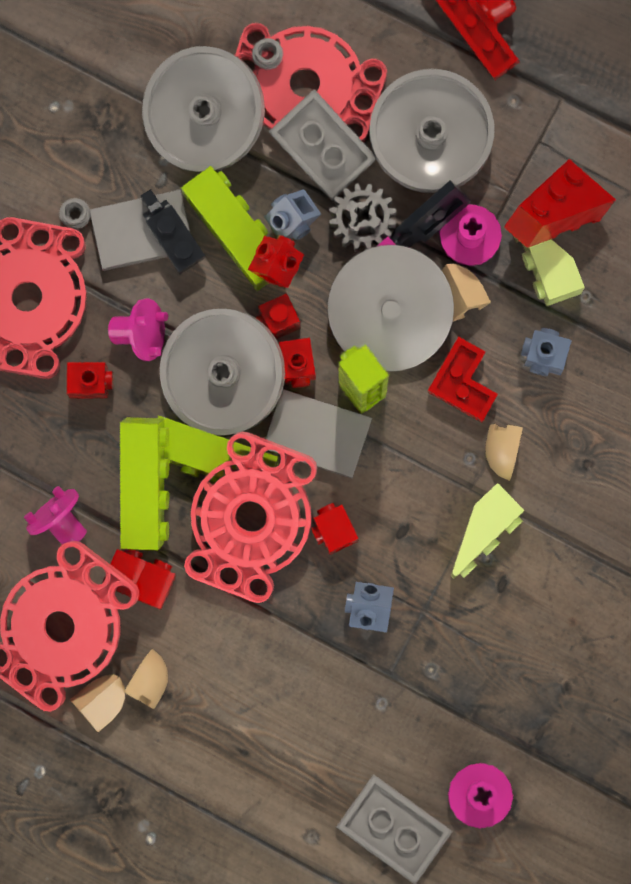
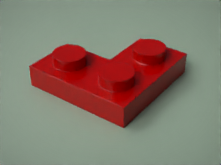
[427,336,498,423]

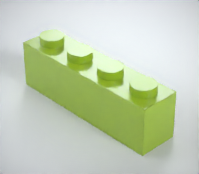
[181,166,269,291]
[339,344,389,415]
[158,415,279,484]
[120,417,169,550]

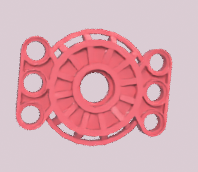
[235,23,387,143]
[0,217,87,379]
[184,432,317,603]
[0,541,139,712]

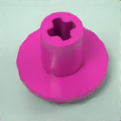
[439,204,502,266]
[108,298,168,361]
[24,486,87,549]
[448,763,513,828]

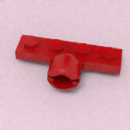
[436,0,520,80]

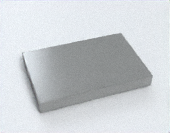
[269,89,376,201]
[90,190,190,271]
[266,389,372,479]
[336,774,453,884]

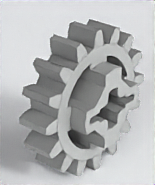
[329,184,396,252]

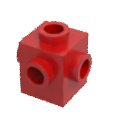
[248,235,304,288]

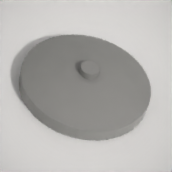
[142,46,265,172]
[370,69,495,193]
[328,245,454,371]
[160,309,285,435]

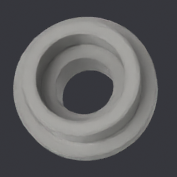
[252,38,283,70]
[59,198,91,229]

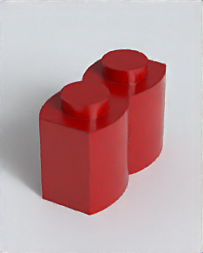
[102,549,176,610]

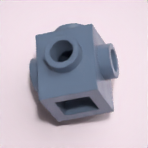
[264,189,321,240]
[521,328,571,376]
[345,582,394,632]

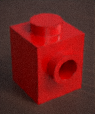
[256,293,301,340]
[279,338,316,388]
[67,362,114,399]
[311,503,359,555]

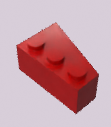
[504,159,616,248]

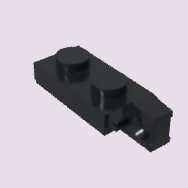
[390,180,471,248]
[140,189,206,274]

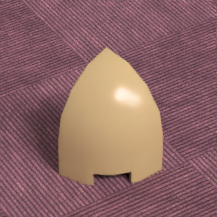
[442,264,490,322]
[485,424,523,481]
[124,649,168,709]
[70,674,125,732]

